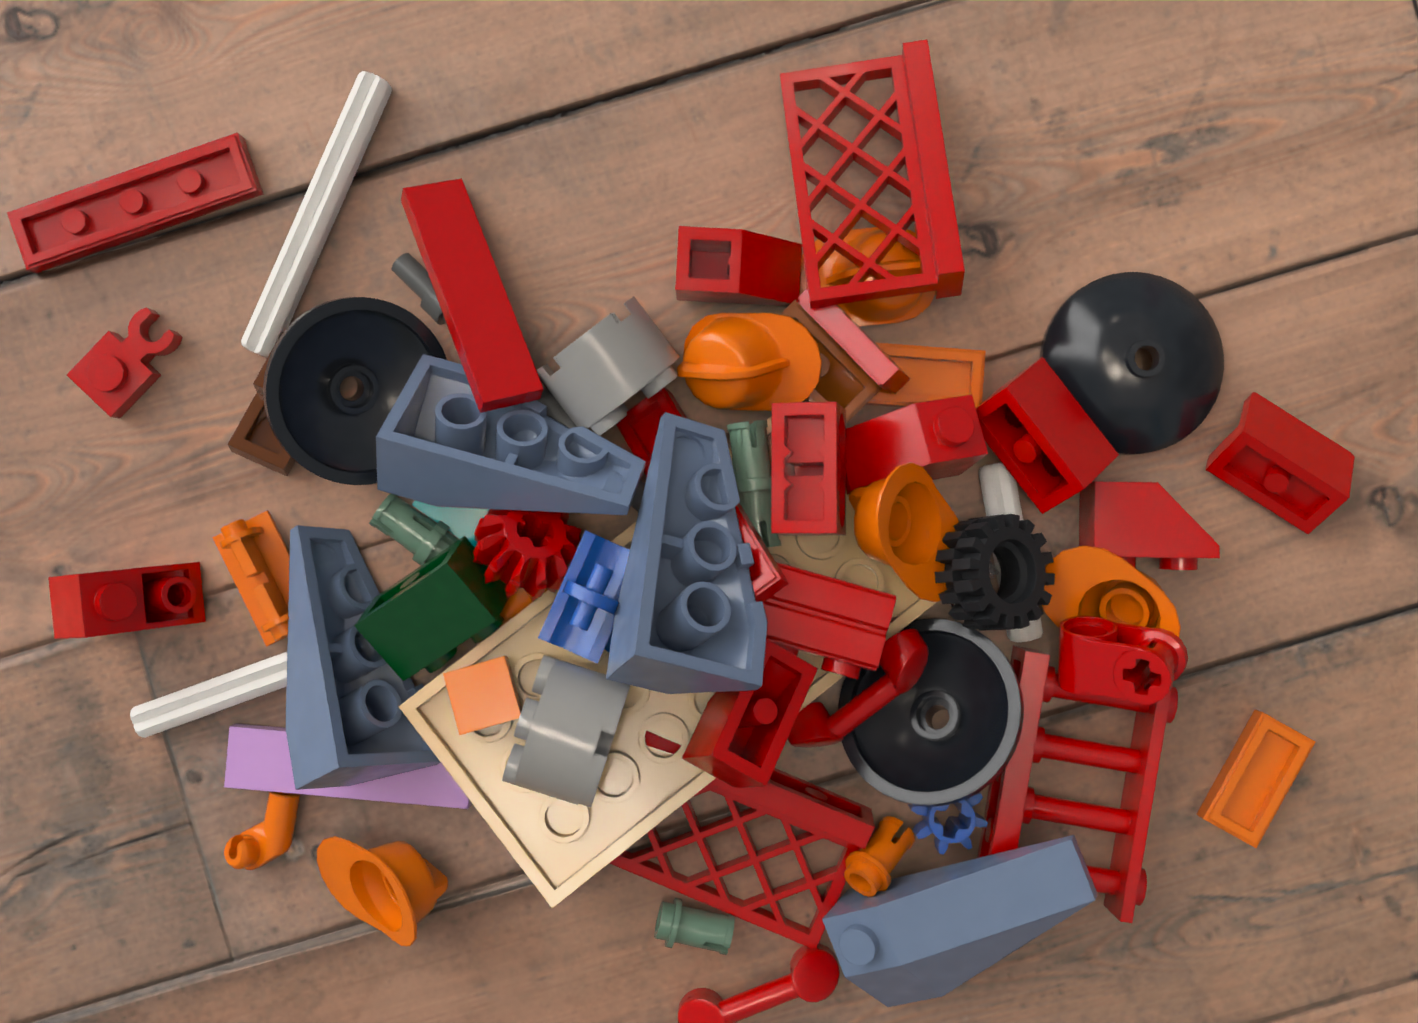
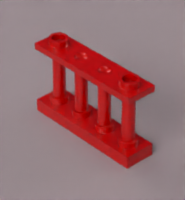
[977,645,1178,923]

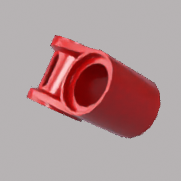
[1058,616,1188,704]

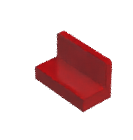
[1205,392,1355,535]

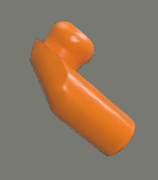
[224,791,300,870]

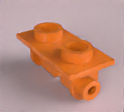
[212,510,290,647]

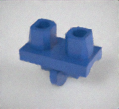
[538,530,630,664]

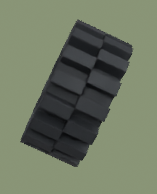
[935,514,1055,631]

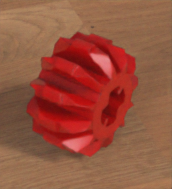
[473,509,582,601]

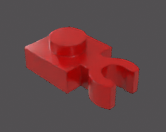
[67,307,183,419]

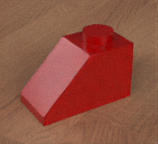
[846,394,988,495]
[682,638,818,788]

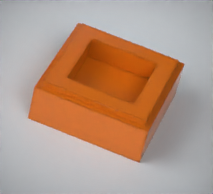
[443,656,522,735]

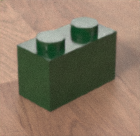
[354,536,509,681]

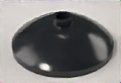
[1040,272,1224,454]
[263,297,447,485]
[838,618,1024,807]

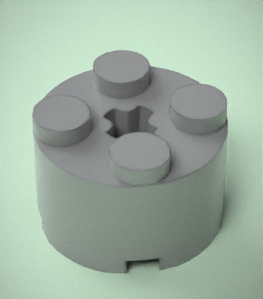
[537,296,680,436]
[502,655,630,807]

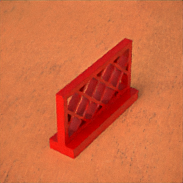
[780,39,965,308]
[609,731,875,949]

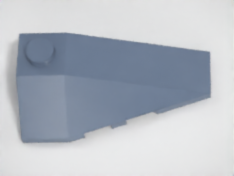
[376,354,646,515]
[822,835,1098,1007]

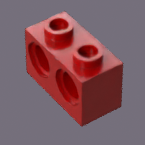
[771,402,846,535]

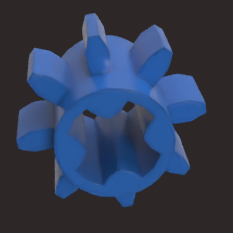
[908,792,988,855]

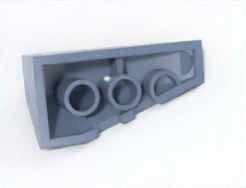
[606,412,767,694]
[286,525,441,790]

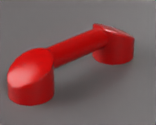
[787,629,929,748]
[678,944,840,1023]

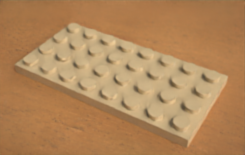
[399,416,936,908]

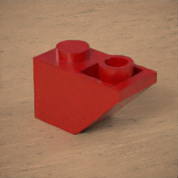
[675,226,802,306]
[1079,481,1220,570]
[48,562,206,639]

